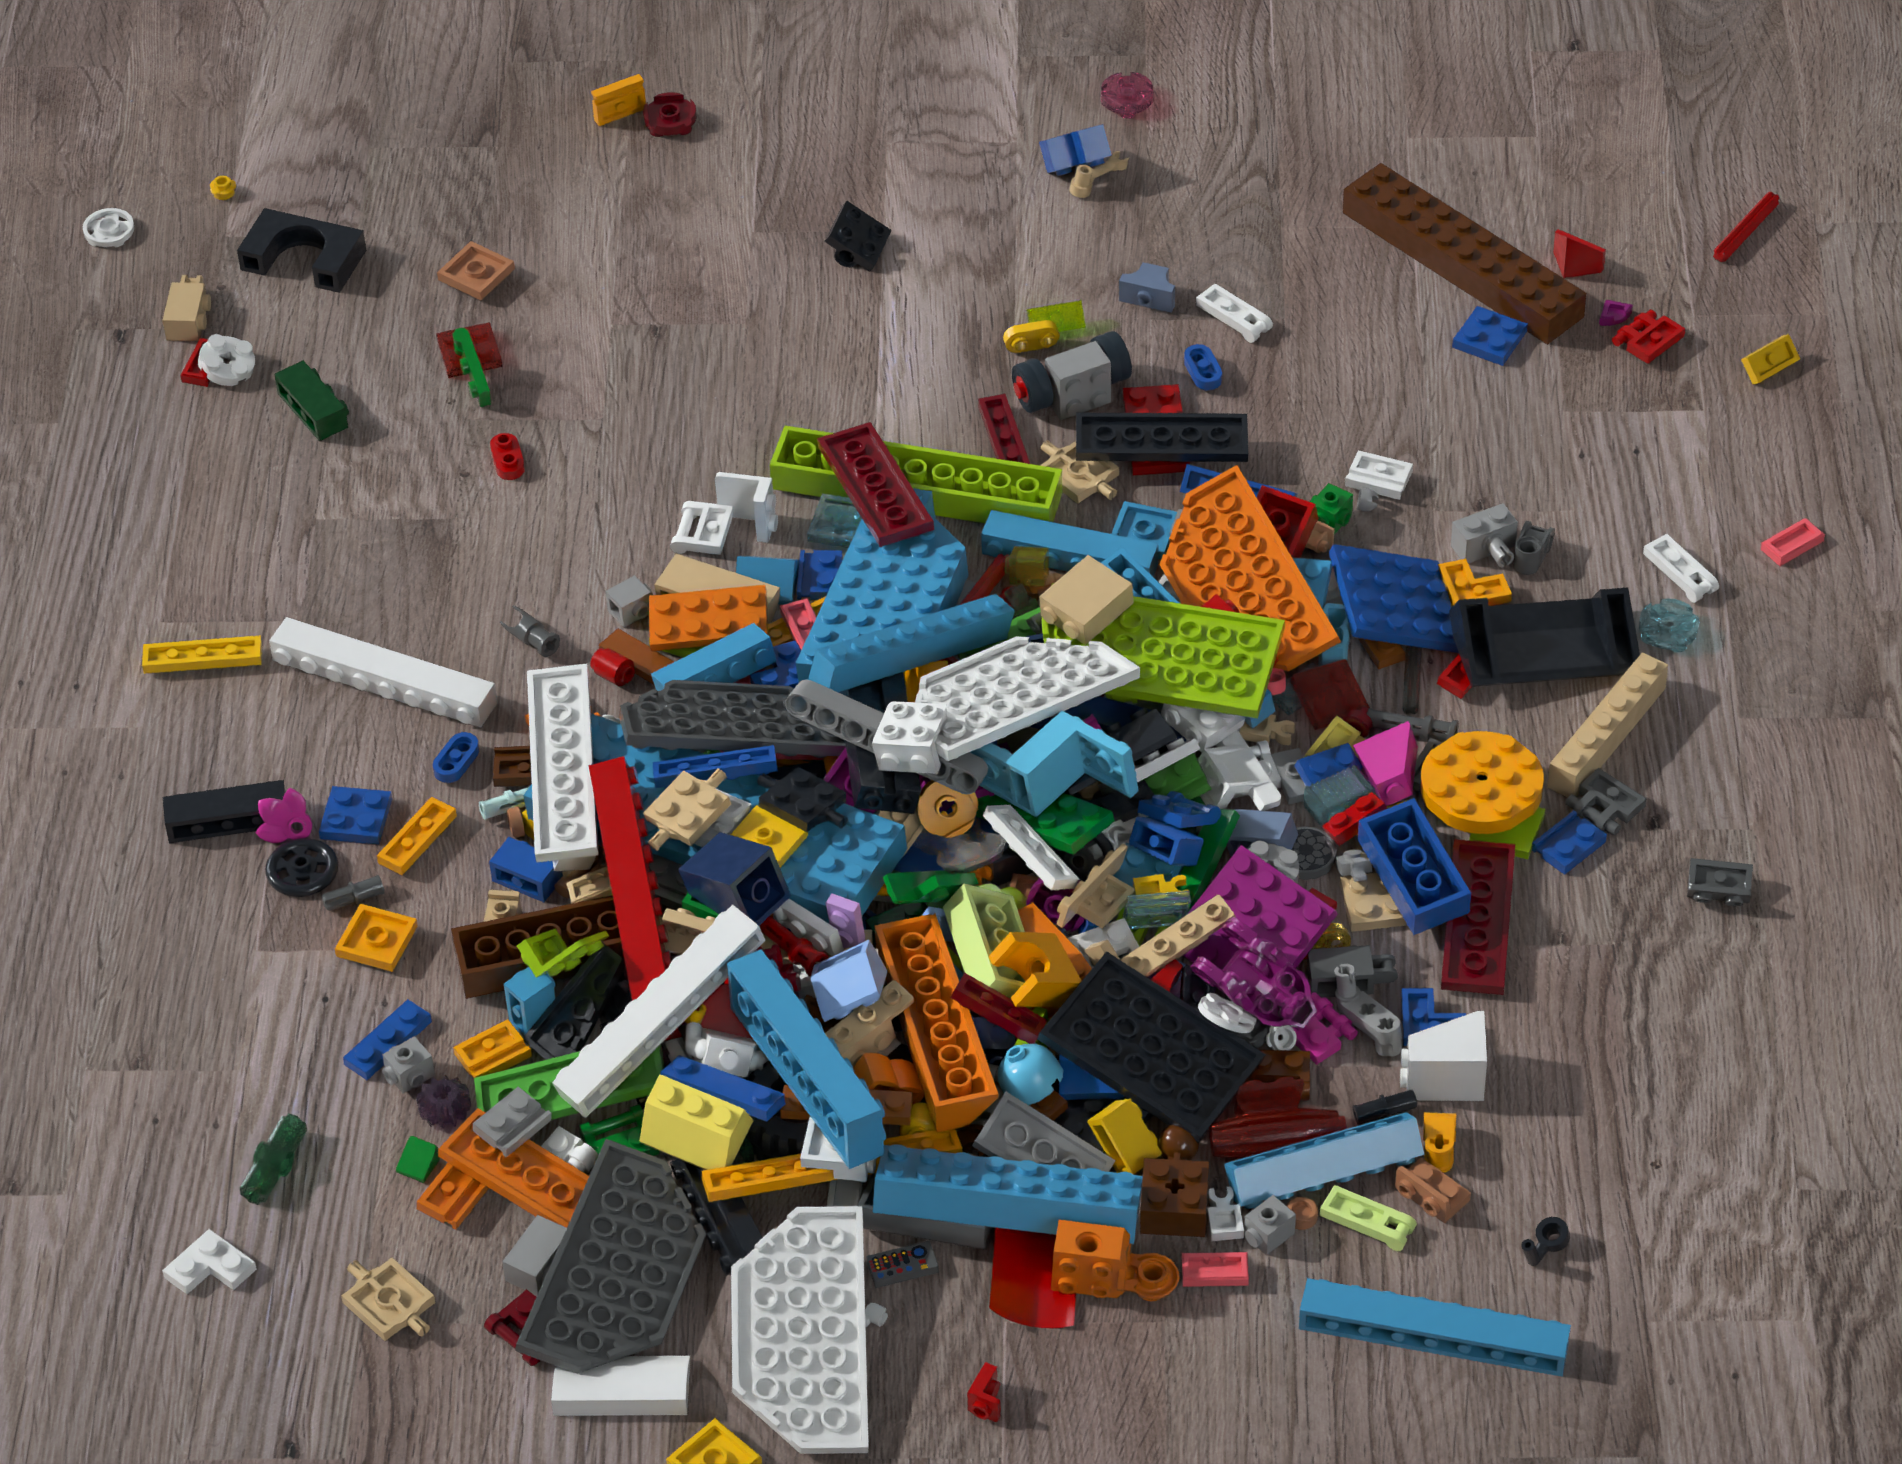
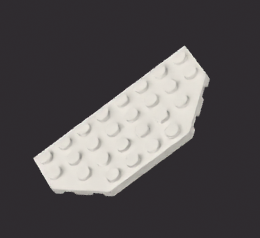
[915,636,1140,761]
[731,1206,869,1454]

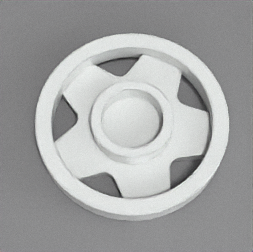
[83,208,134,248]
[1198,993,1256,1033]

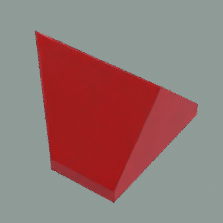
[1553,229,1606,278]

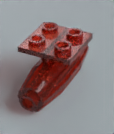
[1209,1077,1347,1158]

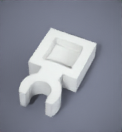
[1207,1187,1244,1242]

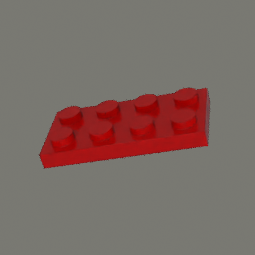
[1123,384,1190,476]

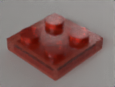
[436,322,502,378]
[1290,659,1370,730]

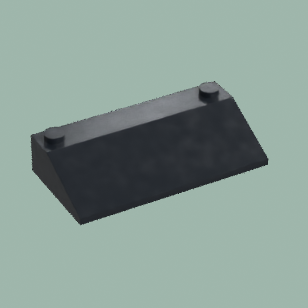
[1449,587,1640,687]

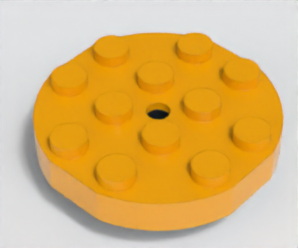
[1420,731,1544,834]

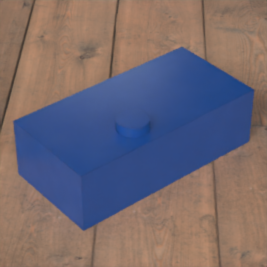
[1358,798,1471,935]

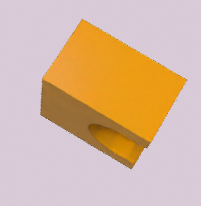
[988,932,1082,1008]

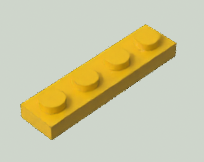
[142,635,262,674]

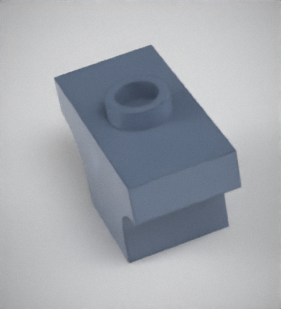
[1119,262,1175,313]

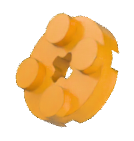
[916,780,978,838]

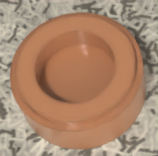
[507,806,525,838]
[1286,1197,1318,1230]

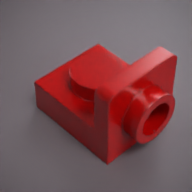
[967,1362,1001,1422]

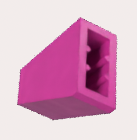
[1353,721,1418,806]

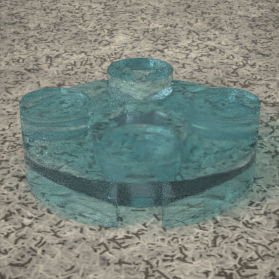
[1639,598,1699,652]

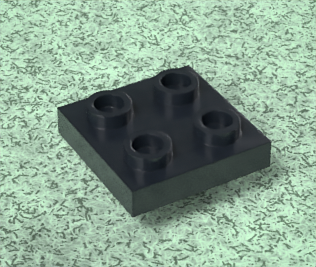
[824,201,892,272]

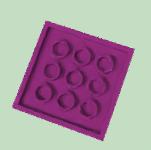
[1183,845,1338,970]

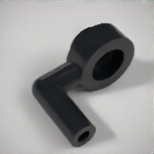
[1521,1217,1570,1266]

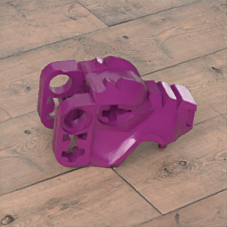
[1190,917,1317,1030]

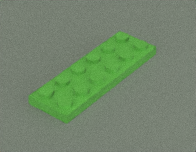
[474,1044,664,1120]

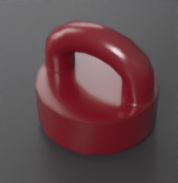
[1342,706,1373,738]

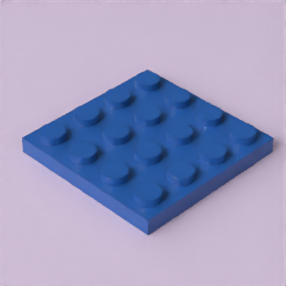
[1329,544,1459,653]

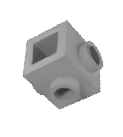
[382,1036,435,1094]

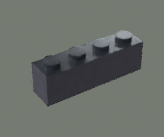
[163,780,286,844]

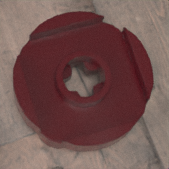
[643,92,697,137]

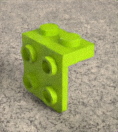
[517,929,609,978]

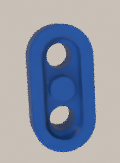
[1184,344,1222,390]
[433,732,479,783]

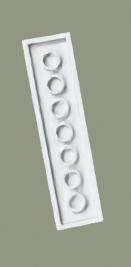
[527,664,598,862]

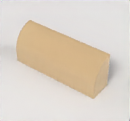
[654,554,780,624]

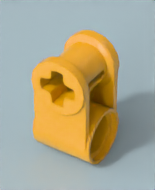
[1423,1112,1456,1173]

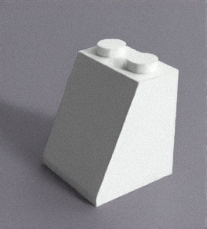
[1400,1011,1487,1101]

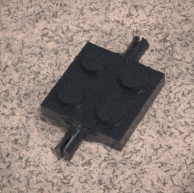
[757,767,848,832]

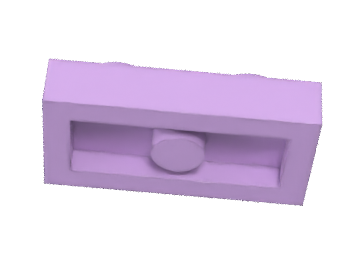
[826,894,866,948]

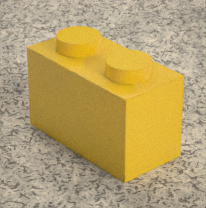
[1087,1099,1162,1174]

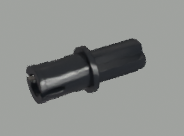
[1352,1090,1417,1125]

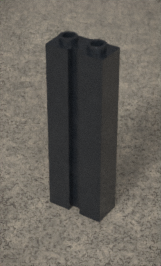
[838,672,921,814]

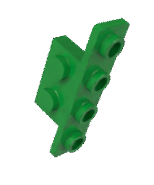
[883,869,979,904]

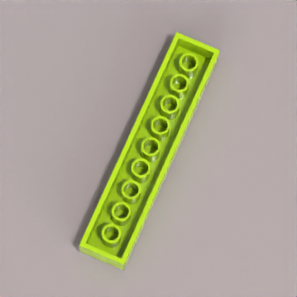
[769,425,1063,523]

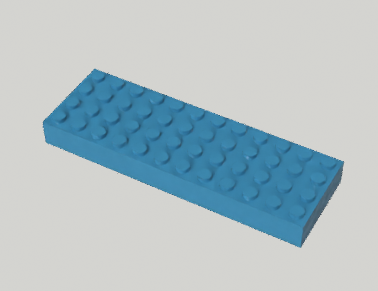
[523,713,907,924]

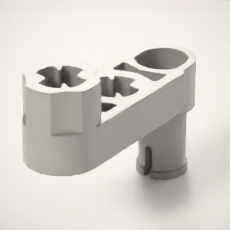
[1334,964,1403,1056]

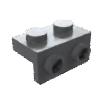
[1687,858,1753,906]

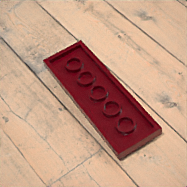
[817,422,934,547]
[1441,839,1516,995]

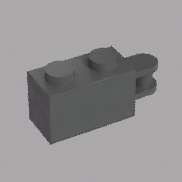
[1307,945,1398,998]

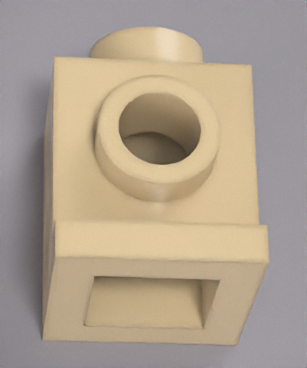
[484,890,522,922]

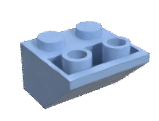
[810,940,887,1022]

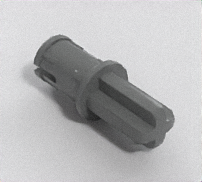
[322,875,385,911]

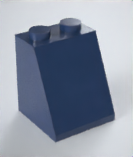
[678,832,791,926]

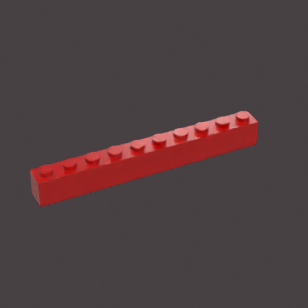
[588,756,685,1042]

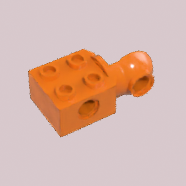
[1051,1220,1180,1301]

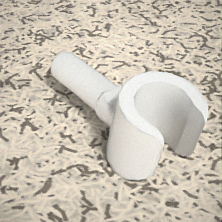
[865,1303,888,1327]

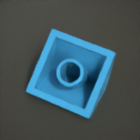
[736,556,800,605]

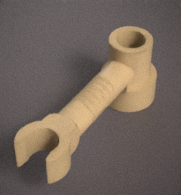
[1069,151,1129,198]

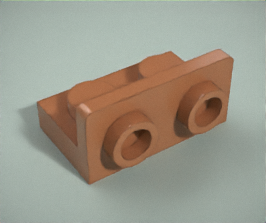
[1395,1157,1471,1223]

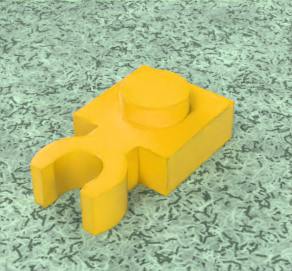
[1133,874,1189,911]

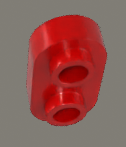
[490,433,525,480]

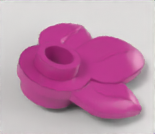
[256,788,313,843]

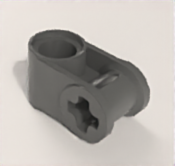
[1513,521,1555,575]

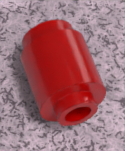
[590,648,635,686]

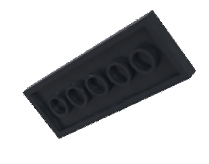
[1076,412,1248,462]

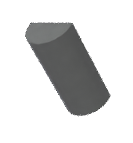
[857,1173,994,1250]

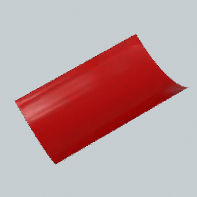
[989,1227,1076,1328]

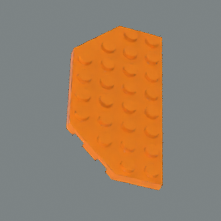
[1159,465,1341,671]

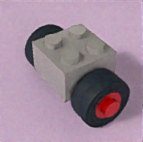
[1012,331,1132,420]

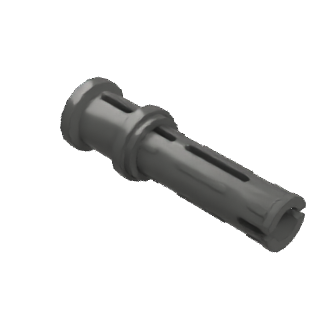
[1367,708,1459,742]

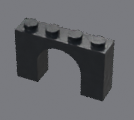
[237,208,367,293]

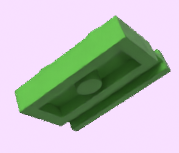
[1141,753,1212,800]

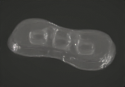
[913,816,1006,874]

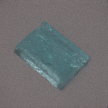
[1122,891,1191,929]

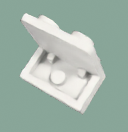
[715,472,778,543]
[872,701,947,774]

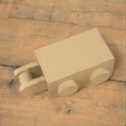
[162,275,211,341]

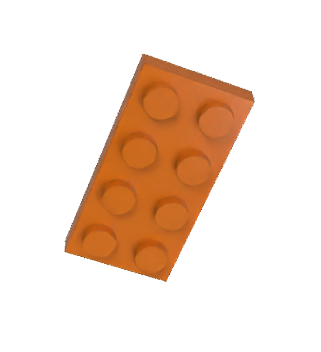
[649,585,768,651]

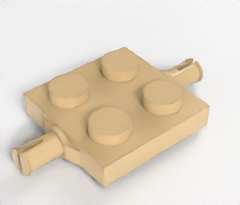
[1040,440,1119,504]
[643,768,731,851]
[341,1258,436,1341]

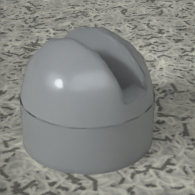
[1357,487,1379,511]

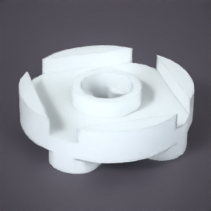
[198,334,255,386]

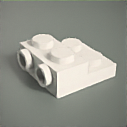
[1161,703,1246,752]
[800,1117,876,1182]

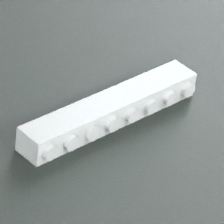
[269,617,497,727]
[552,905,766,1118]

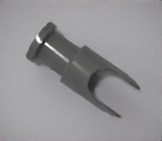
[500,605,560,657]

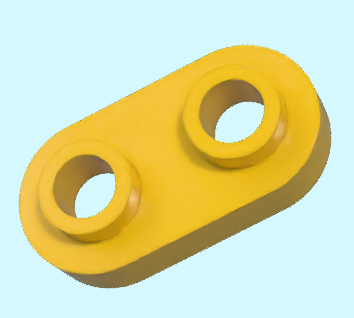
[1003,320,1060,353]

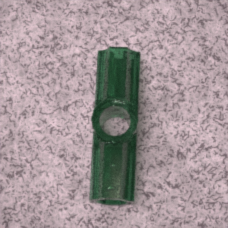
[239,1113,307,1205]

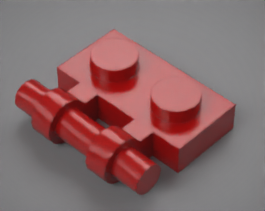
[1612,309,1685,364]

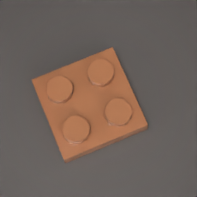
[437,241,515,301]

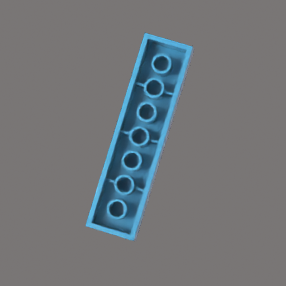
[727,949,886,1169]
[873,1145,1143,1244]

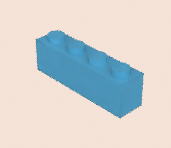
[651,623,777,691]

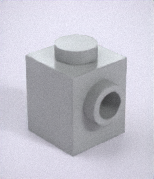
[605,575,653,627]
[1244,1195,1296,1255]

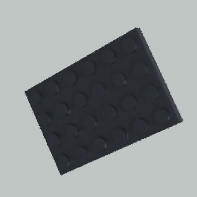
[1037,951,1266,1144]

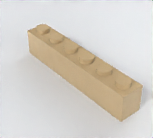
[1547,652,1668,797]

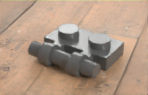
[1566,768,1647,835]

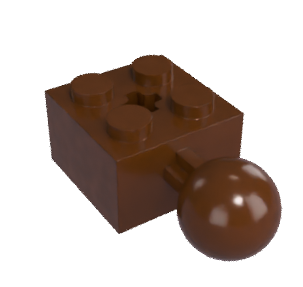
[1140,1125,1209,1237]

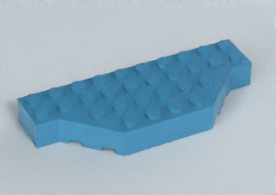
[796,488,969,683]

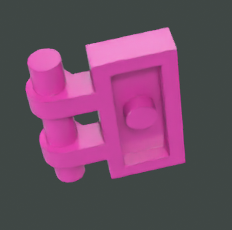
[1292,992,1358,1065]

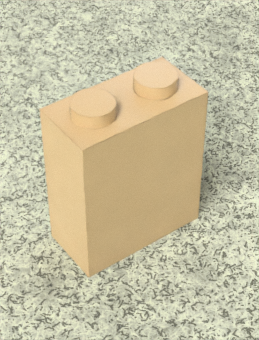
[1039,555,1134,645]

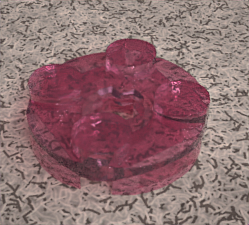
[1101,72,1154,119]

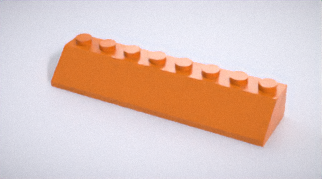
[875,913,998,1133]

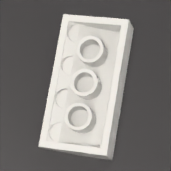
[551,1356,690,1416]

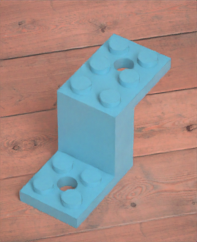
[970,711,1139,817]

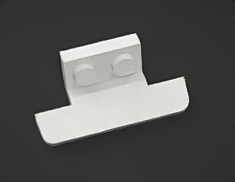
[1198,730,1281,811]

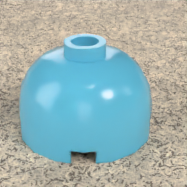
[998,1043,1063,1105]

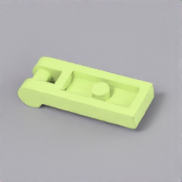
[1320,1185,1417,1251]

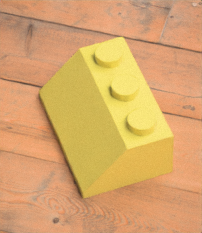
[639,1074,753,1170]

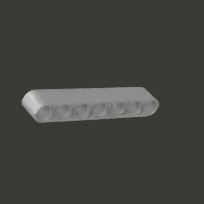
[785,680,988,794]

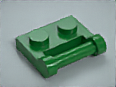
[579,1104,659,1160]

